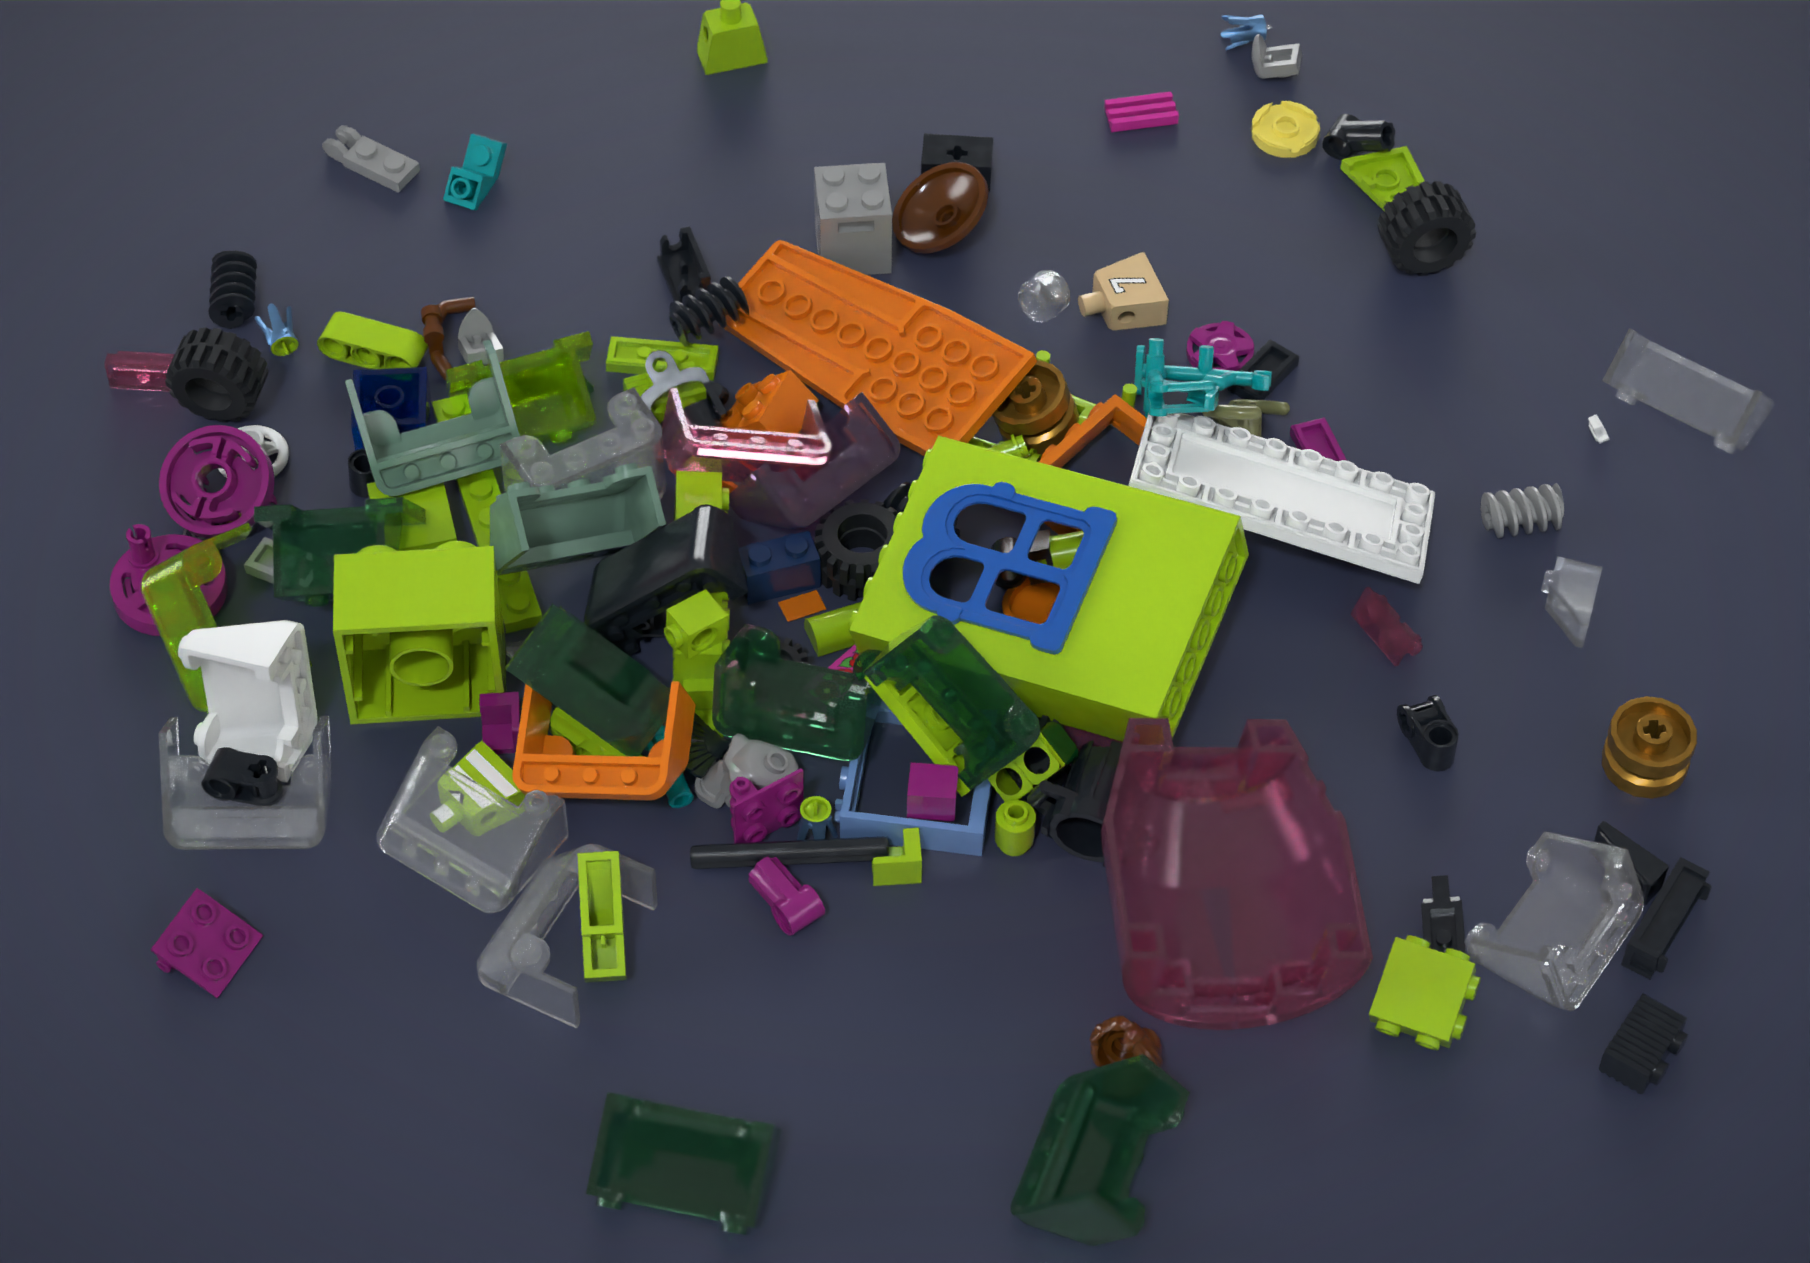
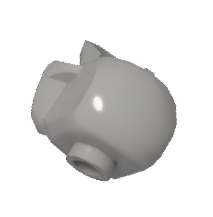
[694,733,798,809]

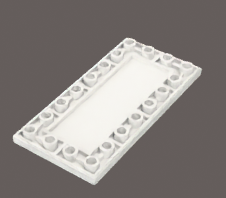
[1128,413,1436,584]

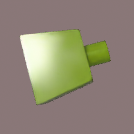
[697,0,768,75]

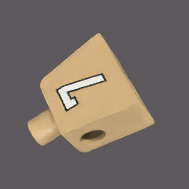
[1078,252,1169,331]

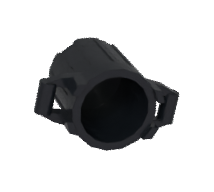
[1027,740,1158,870]

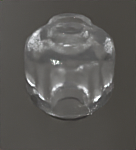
[1018,270,1071,322]

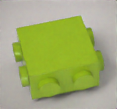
[1369,935,1481,1051]

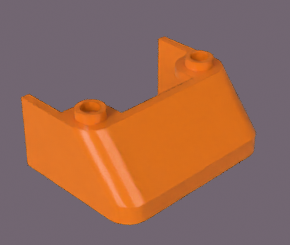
[512,678,696,800]

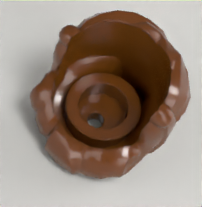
[1089,1015,1163,1096]

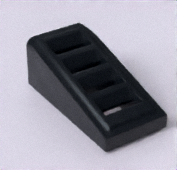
[1592,821,1669,905]

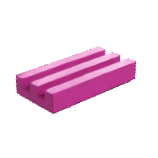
[1104,92,1179,132]

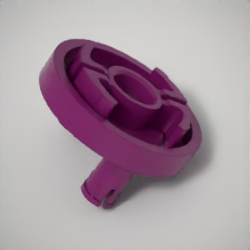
[159,425,277,539]
[110,524,228,637]

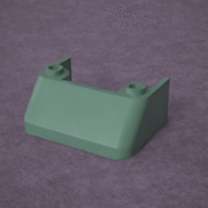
[345,340,522,496]

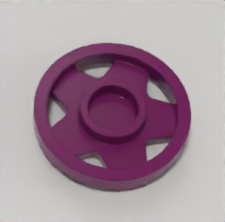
[1186,320,1254,371]

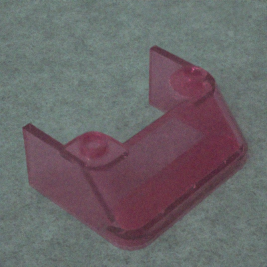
[660,388,832,490]

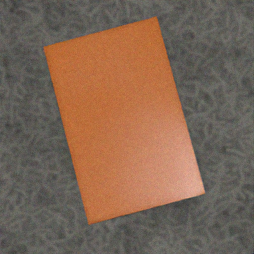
[778,590,826,622]

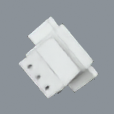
[1588,414,1610,444]

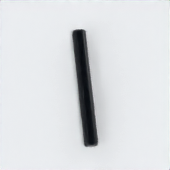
[690,836,889,869]

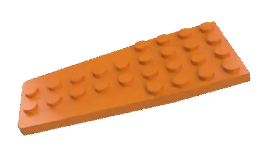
[718,240,1037,456]

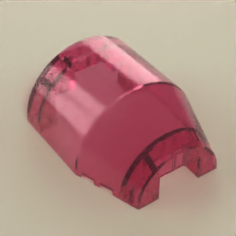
[1101,718,1373,1030]

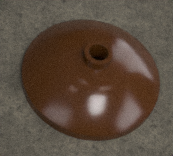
[892,162,988,253]

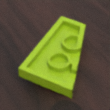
[1340,146,1425,211]

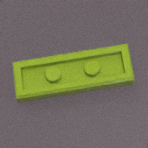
[605,336,719,381]

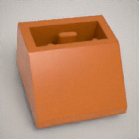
[713,370,819,460]

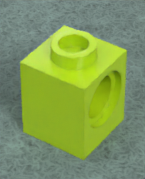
[664,589,728,660]

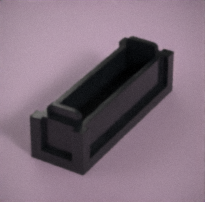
[1621,857,1712,980]

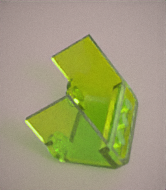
[140,523,313,713]

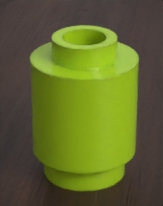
[995,800,1036,856]

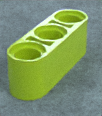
[317,311,428,378]

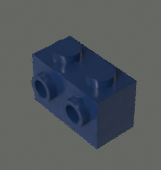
[739,531,821,605]

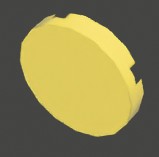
[1251,101,1320,158]

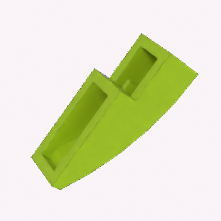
[577,851,627,983]

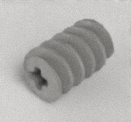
[1481,483,1564,538]

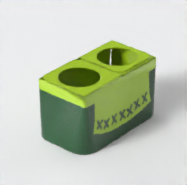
[984,722,1078,802]

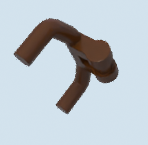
[421,297,484,384]

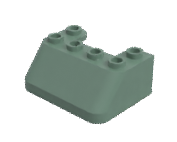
[490,463,666,575]

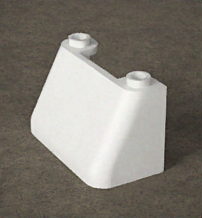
[178,620,317,783]

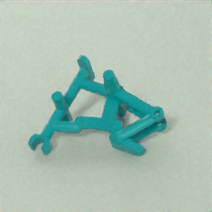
[1134,338,1272,418]

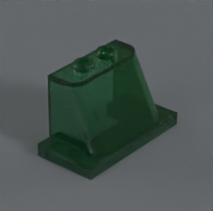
[254,497,426,607]
[505,603,670,757]

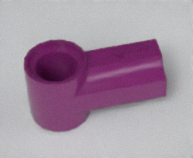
[748,856,825,936]

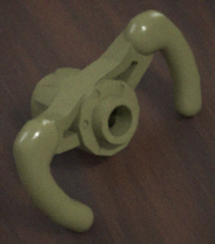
[1202,399,1290,437]

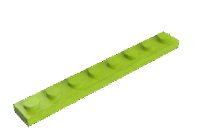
[431,393,543,634]

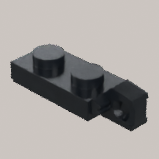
[1421,875,1466,954]

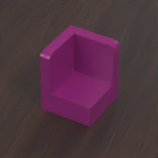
[479,692,521,754]
[907,762,958,821]

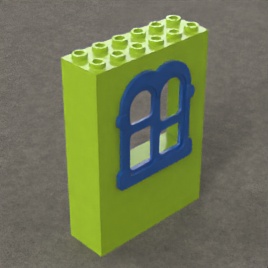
[848,436,1249,754]

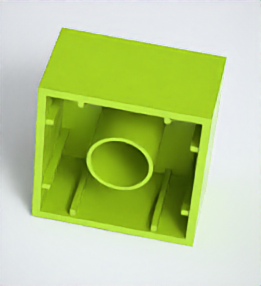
[333,541,507,724]

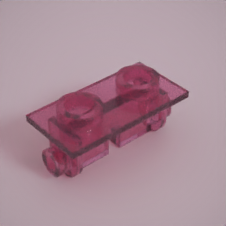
[1350,586,1423,667]

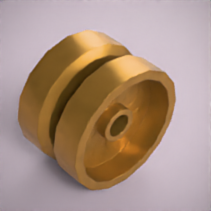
[992,360,1079,455]
[1602,696,1697,799]

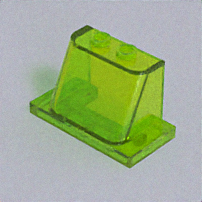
[445,331,597,453]

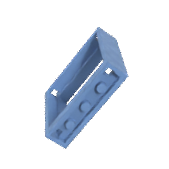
[833,688,1003,856]

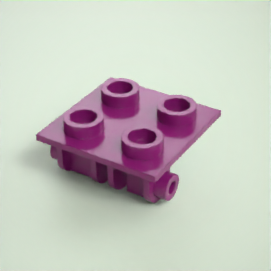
[729,768,804,843]
[150,888,263,998]

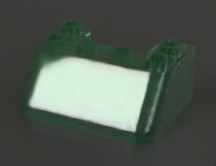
[1011,1054,1190,1246]

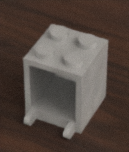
[814,163,892,275]

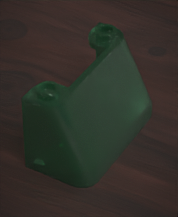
[863,615,1040,790]
[712,624,894,761]
[586,1092,782,1235]

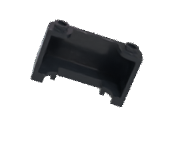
[583,504,748,659]

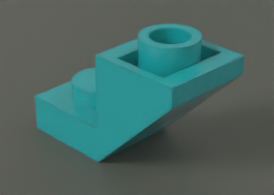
[443,134,507,210]

